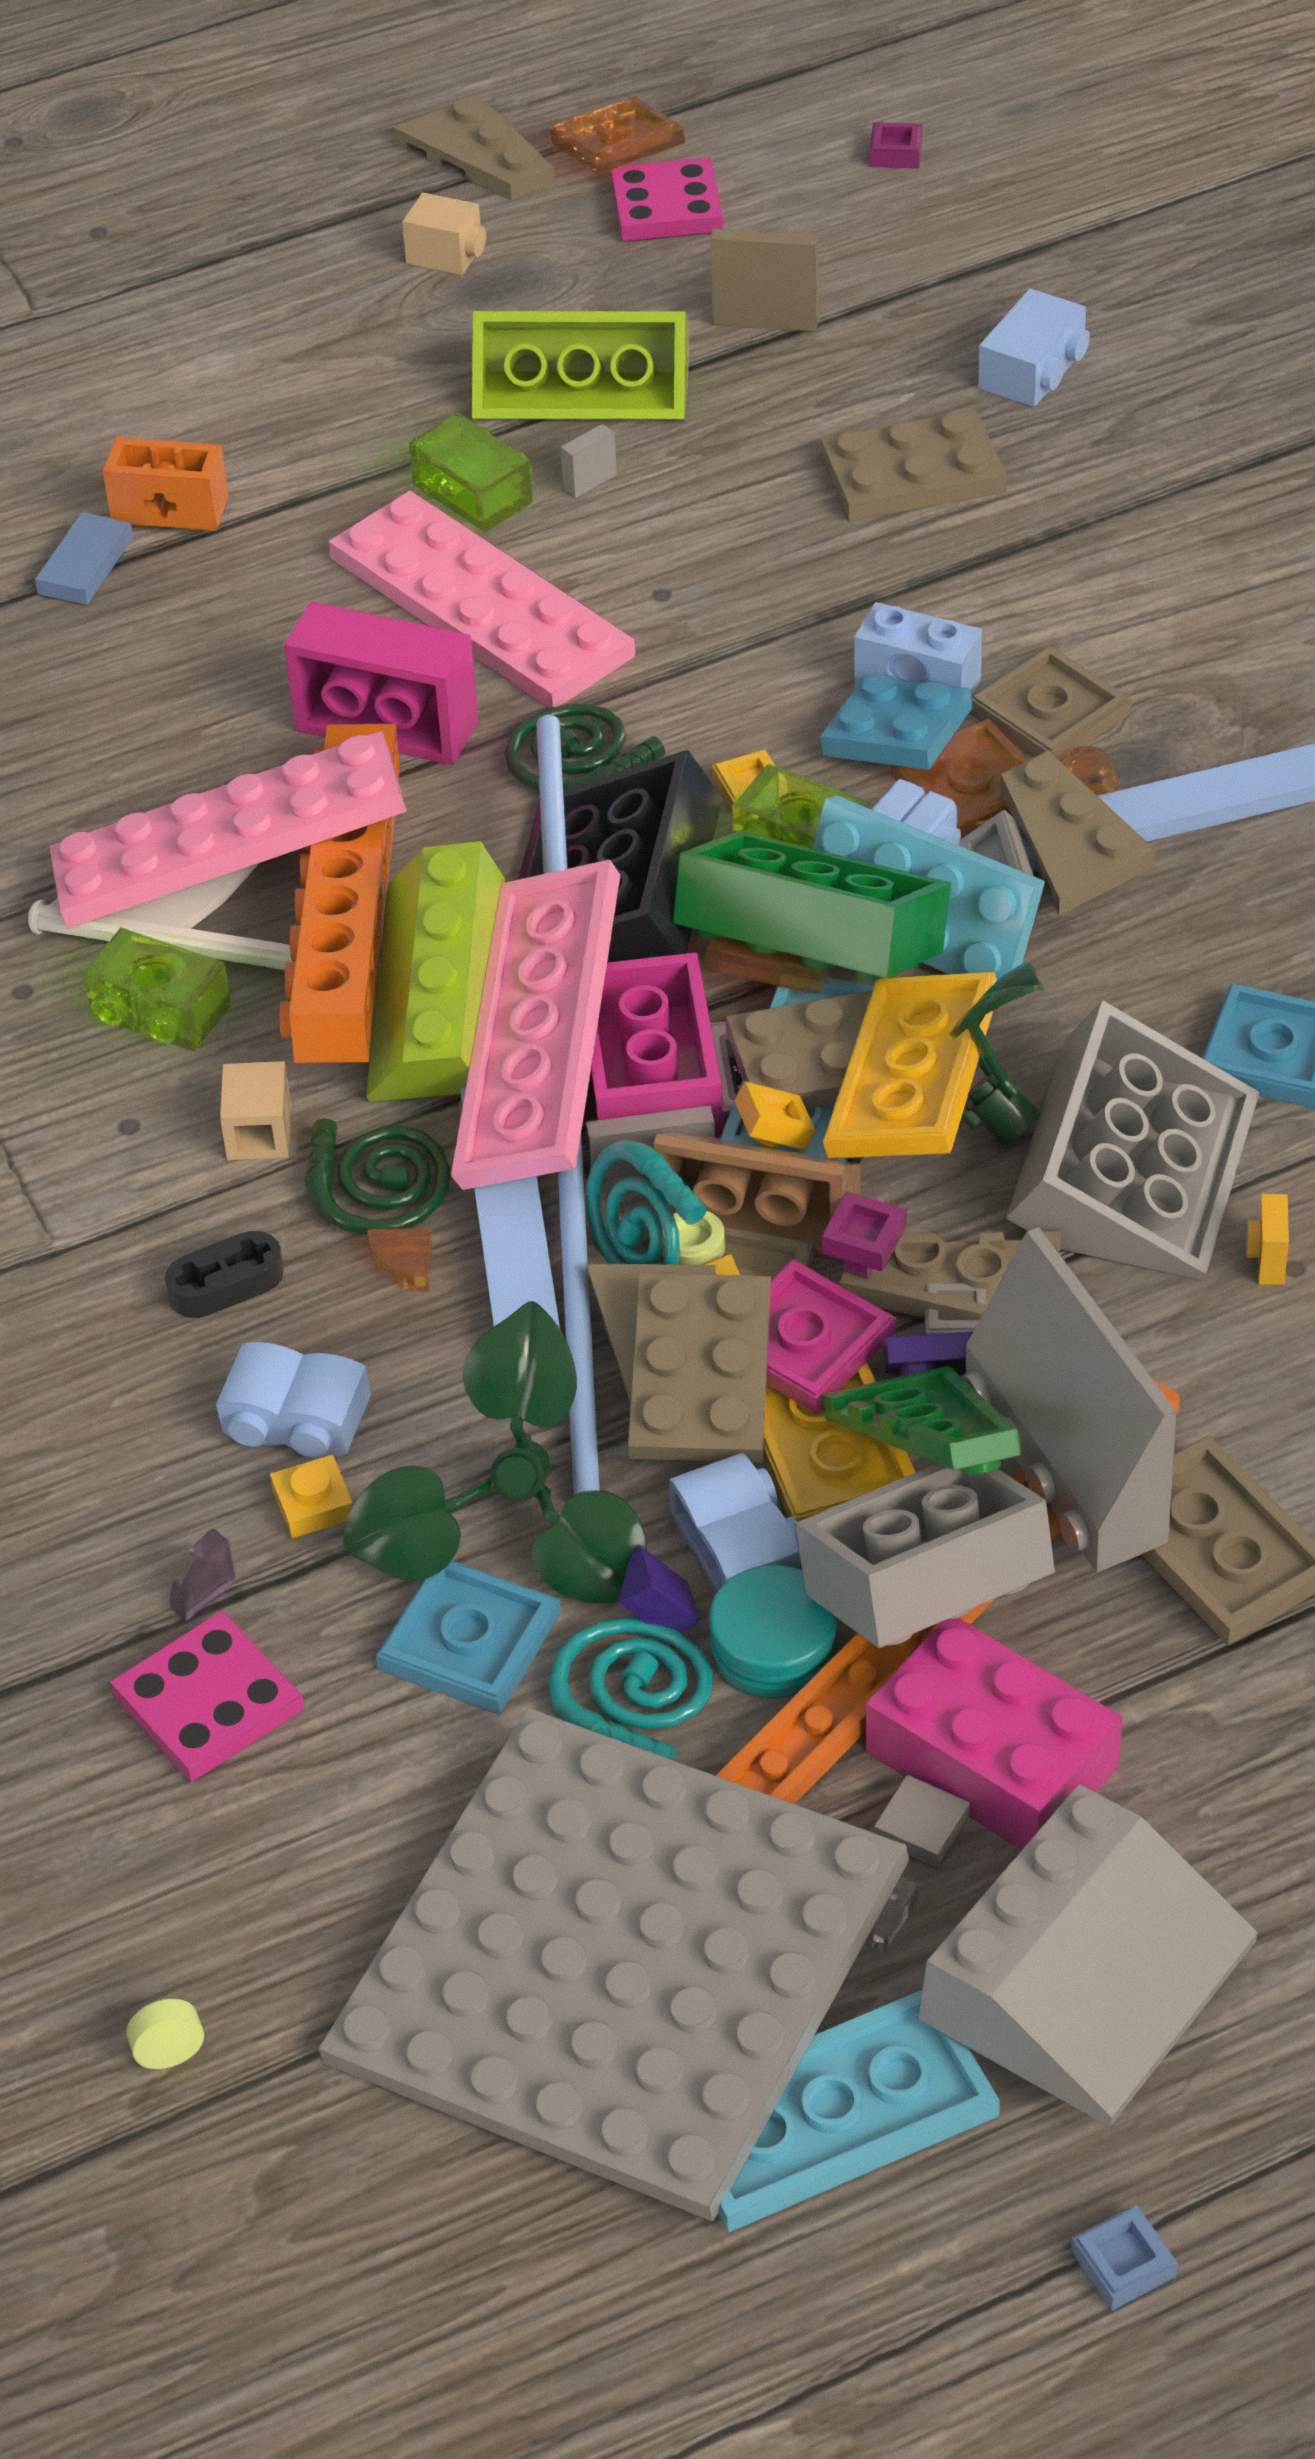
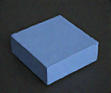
[1071,2204,1178,2311]

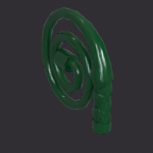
[505,703,665,792]
[304,1118,450,1235]

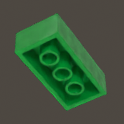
[673,830,951,982]

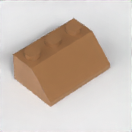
[654,1132,861,1262]

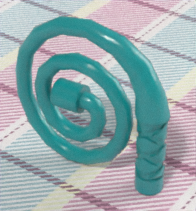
[585,1139,707,1265]
[548,1617,713,1761]

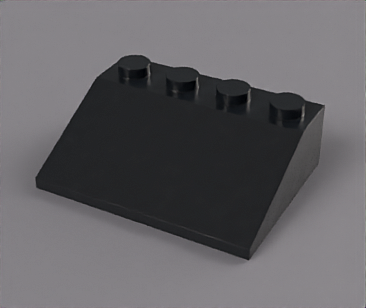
[518,750,723,963]

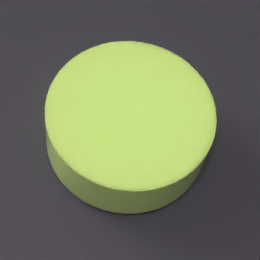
[662,1211,725,1265]
[126,1999,204,2069]

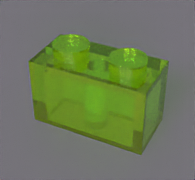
[409,412,533,533]

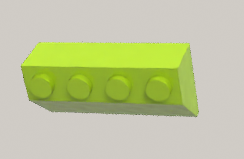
[472,311,689,421]
[366,841,505,1103]

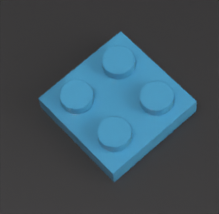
[820,674,973,770]

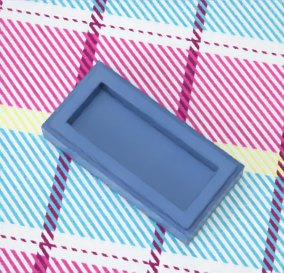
[35,512,133,605]

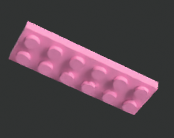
[328,491,635,708]
[49,731,407,929]
[451,860,620,1190]

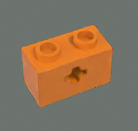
[103,437,229,531]

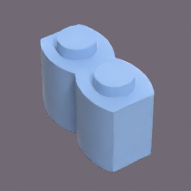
[216,1342,371,1458]
[669,1452,800,1594]

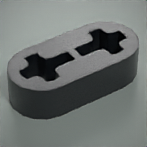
[165,1231,284,1318]

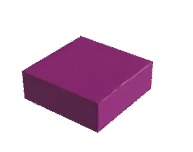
[869,122,923,168]

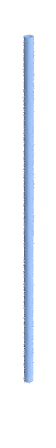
[536,715,600,1496]

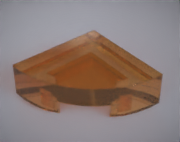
[1065,746,1119,795]
[368,1229,433,1291]

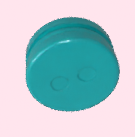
[709,1565,837,1698]

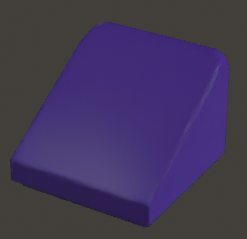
[618,1545,699,1632]

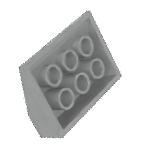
[1006,1000,1259,1280]
[961,1227,1176,1573]
[918,1784,1258,2127]

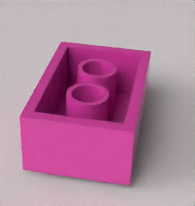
[284,601,478,766]
[589,952,723,1137]
[866,1618,1123,1850]

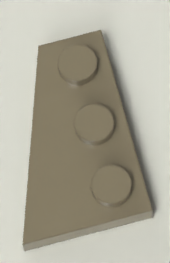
[1001,751,1156,916]
[839,1231,1062,1320]

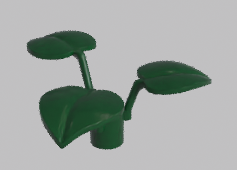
[849,961,1044,1163]
[343,1301,647,1603]

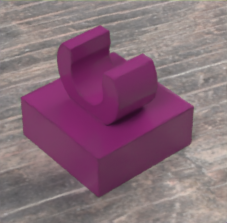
[822,1191,907,1279]

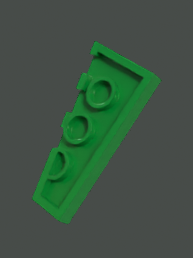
[822,1366,1021,1474]

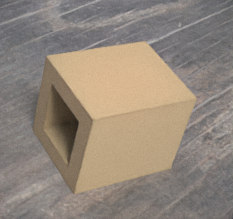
[402,192,486,276]
[220,1061,291,1161]

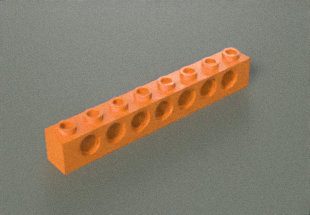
[279,724,400,1063]

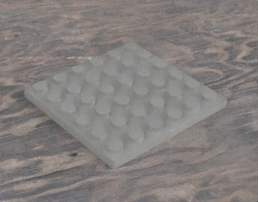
[318,1708,909,2222]

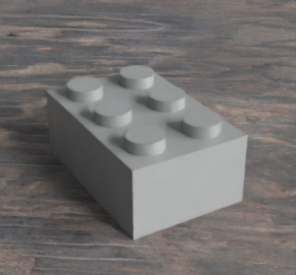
[795,1464,1055,1648]

